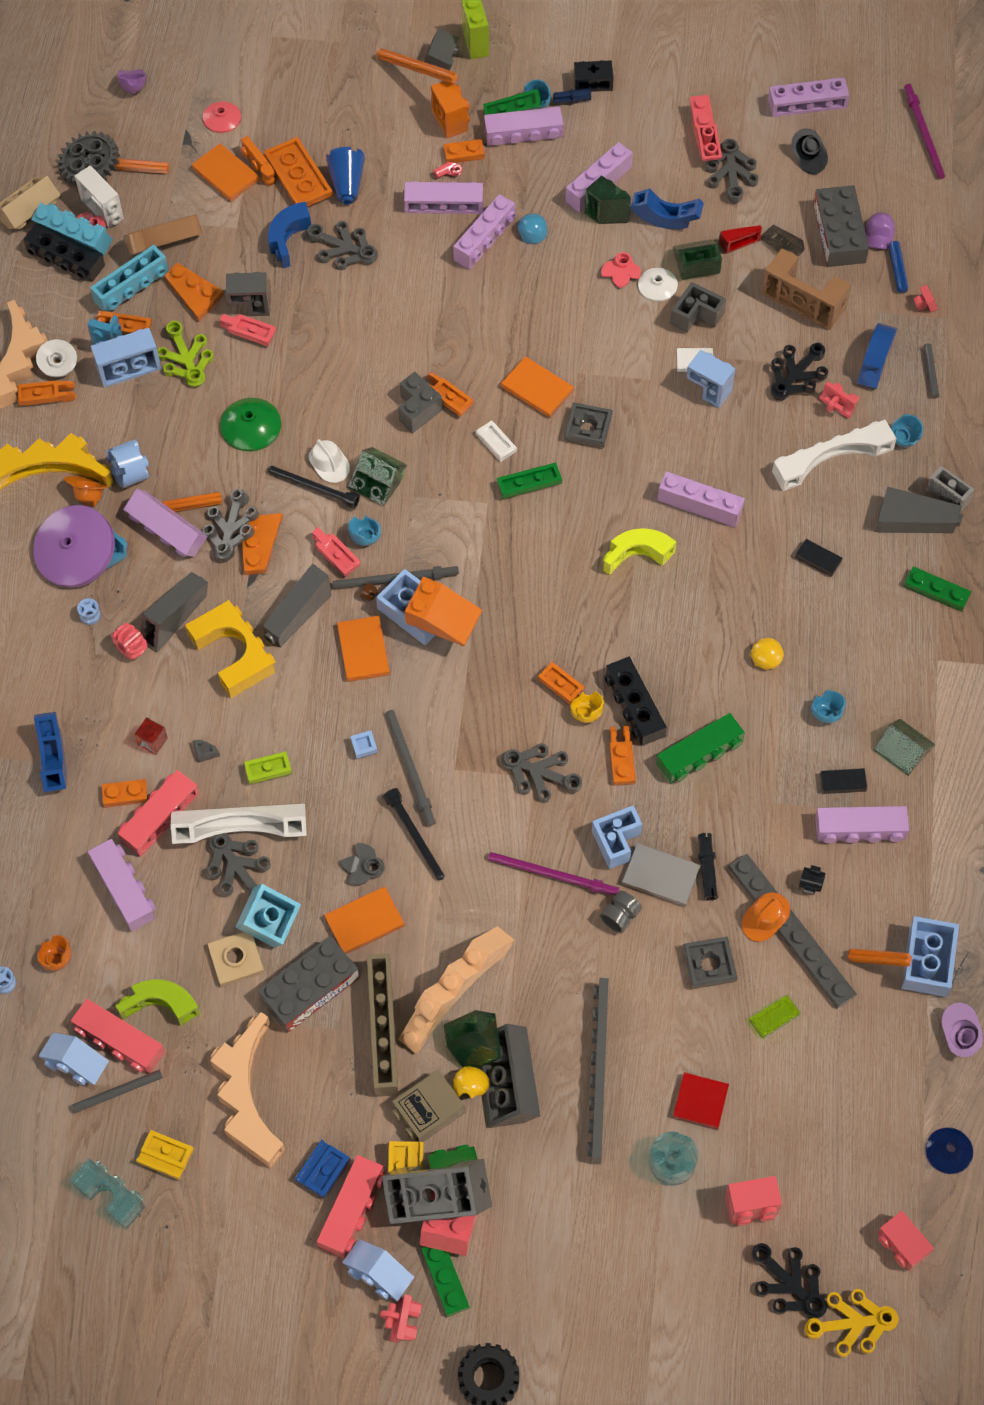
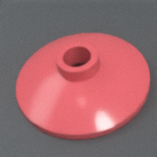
[203,101,241,133]

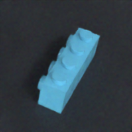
[31,202,113,256]
[90,245,169,312]

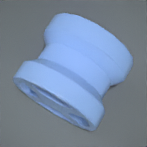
[77,598,101,625]
[0,966,16,994]

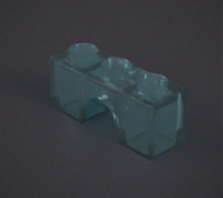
[70,1158,145,1229]

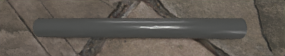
[72,1069,163,1113]

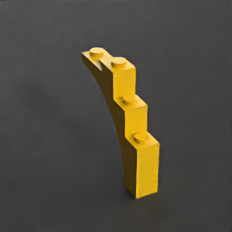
[0,433,113,490]

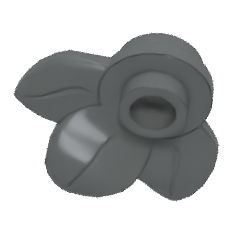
[341,843,385,885]

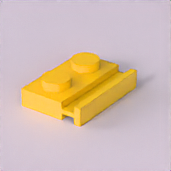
[136,1130,194,1181]
[388,1141,423,1173]

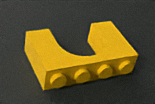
[185,600,276,698]

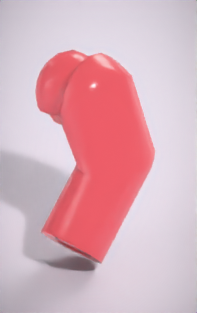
[433,162,462,179]

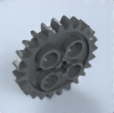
[57,131,120,187]

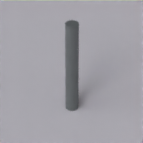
[923,343,939,399]

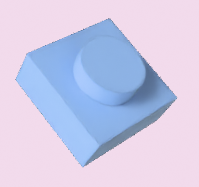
[350,730,378,758]

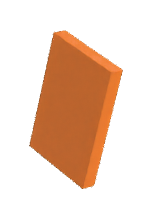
[192,143,260,202]
[501,356,574,418]
[337,616,390,682]
[324,886,405,954]

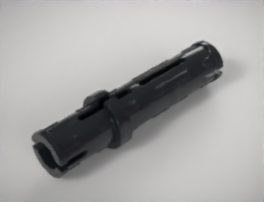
[698,833,718,901]

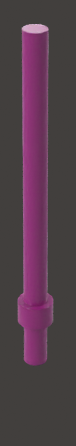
[904,84,945,179]
[488,852,619,896]

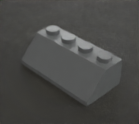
[475,1024,540,1128]

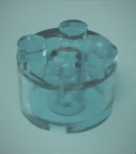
[649,1131,698,1186]

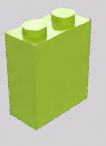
[462,0,489,59]

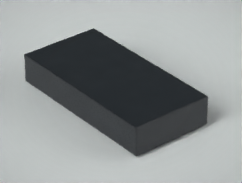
[795,539,843,577]
[820,768,867,794]

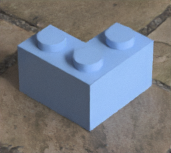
[686,349,735,408]
[592,805,642,870]
[39,1033,109,1086]
[342,1239,414,1301]

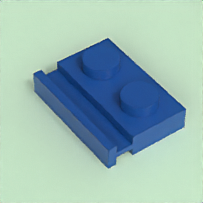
[295,1139,350,1199]

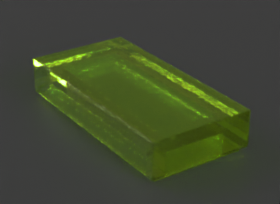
[749,995,801,1039]

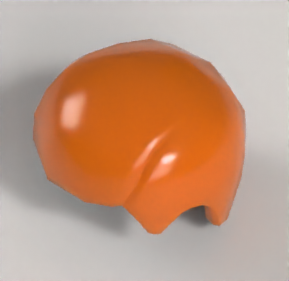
[37,934,72,971]

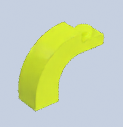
[603,528,677,575]

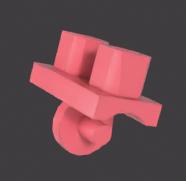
[819,381,859,419]
[380,1294,422,1343]

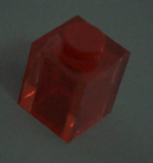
[134,717,168,755]

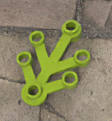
[157,321,214,387]

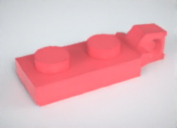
[220,314,276,347]
[312,527,361,577]

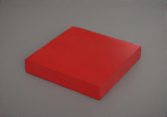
[673,1072,729,1130]

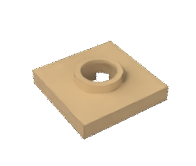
[208,932,264,987]

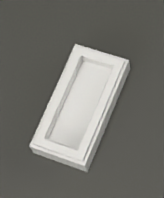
[476,420,517,462]

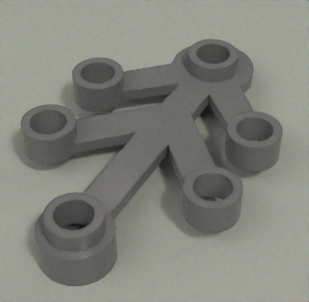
[706,139,759,203]
[307,221,378,271]
[202,489,259,561]
[502,743,582,803]
[207,833,271,896]

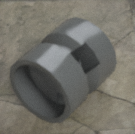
[600,890,642,934]

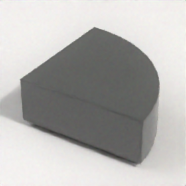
[192,740,220,763]

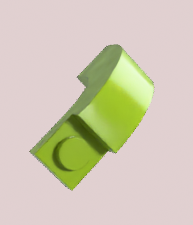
[115,979,201,1026]

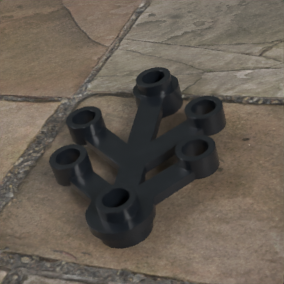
[771,342,828,401]
[751,1243,827,1319]

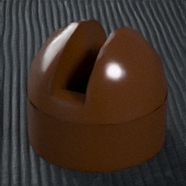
[360,582,378,601]

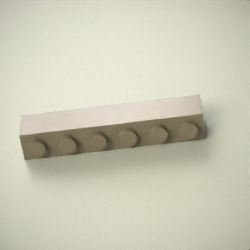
[367,953,399,1096]

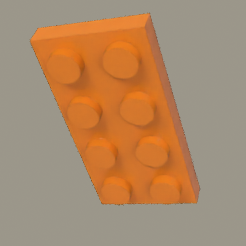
[263,137,333,207]

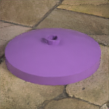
[33,505,115,588]

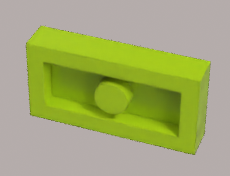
[244,751,292,785]

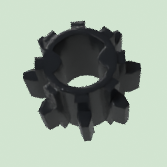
[799,865,826,895]

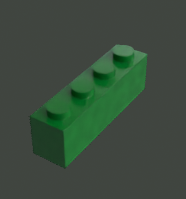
[656,713,745,784]

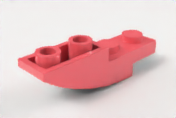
[689,95,722,161]

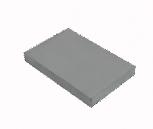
[622,843,700,907]

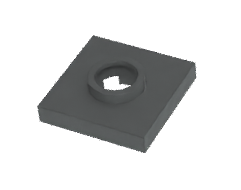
[564,402,613,448]
[683,936,737,989]

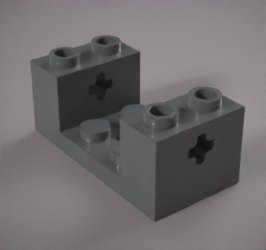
[382,1159,492,1224]

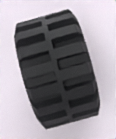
[458,1343,519,1405]

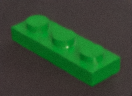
[483,89,542,115]
[497,462,562,499]
[904,566,972,612]
[421,1247,470,1318]

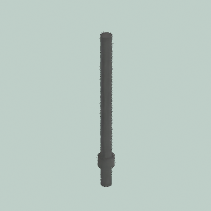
[332,566,459,589]
[386,710,436,826]

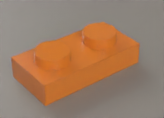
[444,139,485,163]
[538,662,585,705]
[102,779,148,808]

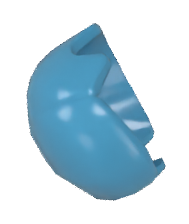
[523,79,551,108]
[517,213,548,244]
[891,414,924,447]
[348,516,381,546]
[811,690,846,723]

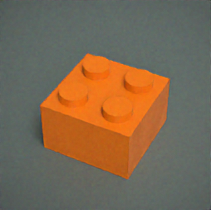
[431,81,470,138]

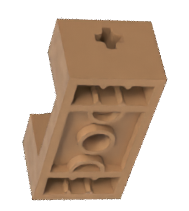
[762,248,851,330]

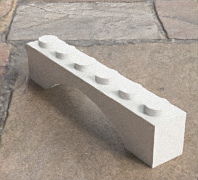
[772,420,896,491]
[171,804,307,844]

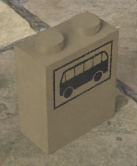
[391,1070,466,1142]

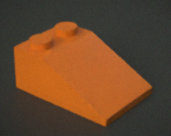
[405,576,482,647]

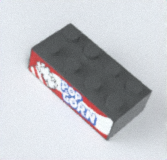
[813,185,869,267]
[257,936,360,1033]

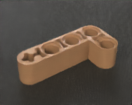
[123,214,202,255]

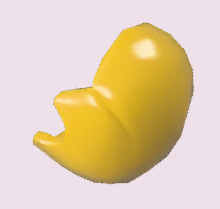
[750,637,784,670]
[570,691,604,723]
[452,1066,489,1099]

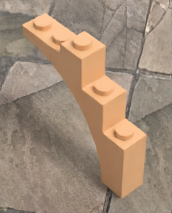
[0,300,48,409]
[398,926,515,1054]
[210,1012,285,1168]

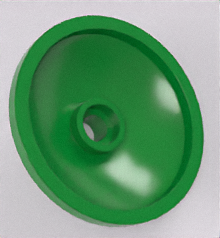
[220,398,281,452]

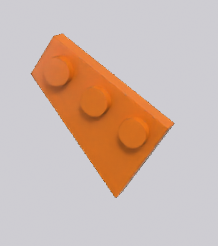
[164,263,224,322]
[241,513,283,575]

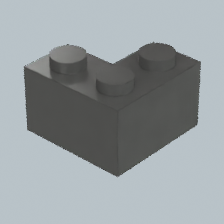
[226,272,270,316]
[670,282,726,333]
[398,372,443,433]

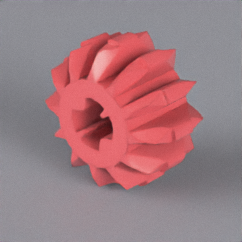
[111,623,148,660]

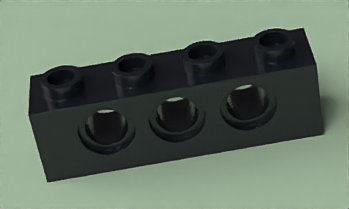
[23,223,105,282]
[604,656,667,746]

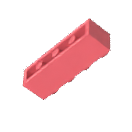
[118,770,199,857]
[71,999,165,1074]
[317,1155,385,1258]

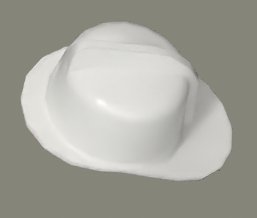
[309,439,350,483]

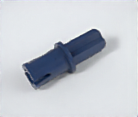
[553,88,591,104]

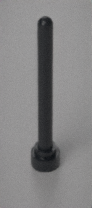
[268,466,360,510]
[383,788,445,881]

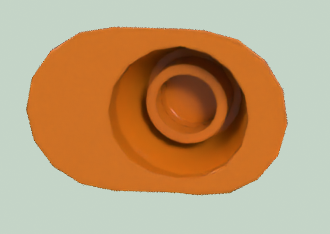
[64,476,108,507]
[742,892,790,942]

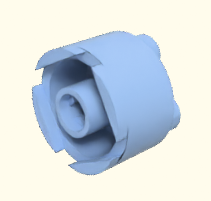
[106,439,149,488]

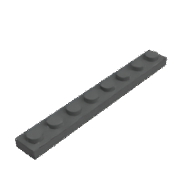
[729,854,857,1009]
[587,978,609,1165]

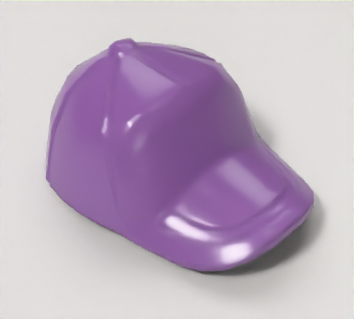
[117,69,147,94]
[865,212,895,249]

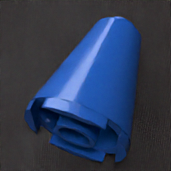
[326,147,365,205]

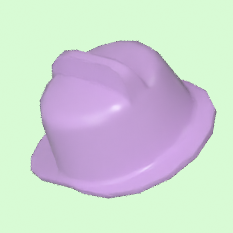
[942,1002,983,1057]

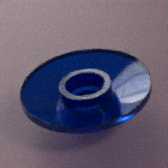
[926,1128,973,1174]

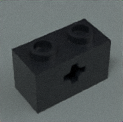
[573,60,614,92]

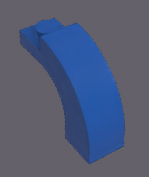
[630,188,704,229]
[268,201,311,268]
[857,323,898,389]
[34,712,67,792]

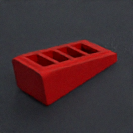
[719,225,762,254]

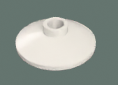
[638,268,678,302]
[36,339,77,377]

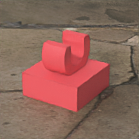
[914,284,938,312]

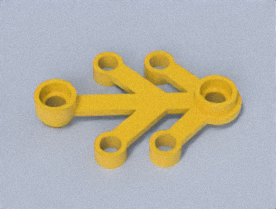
[804,1289,899,1358]

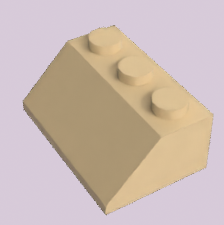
[0,176,61,230]

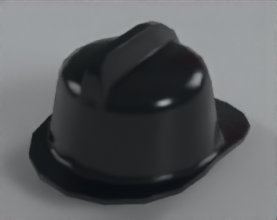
[791,128,828,174]

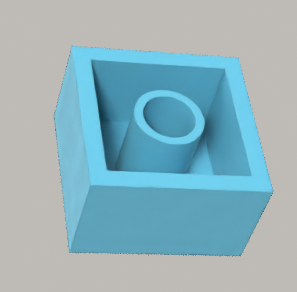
[235,884,301,948]

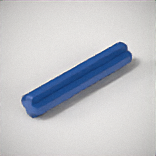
[889,241,908,293]

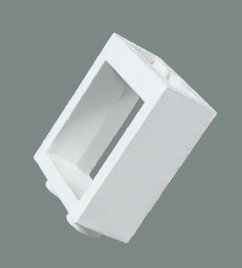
[75,165,124,229]

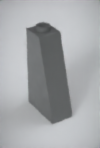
[875,487,963,533]
[263,564,332,648]
[141,572,208,653]

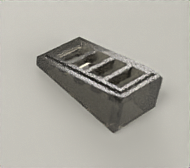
[761,224,805,256]

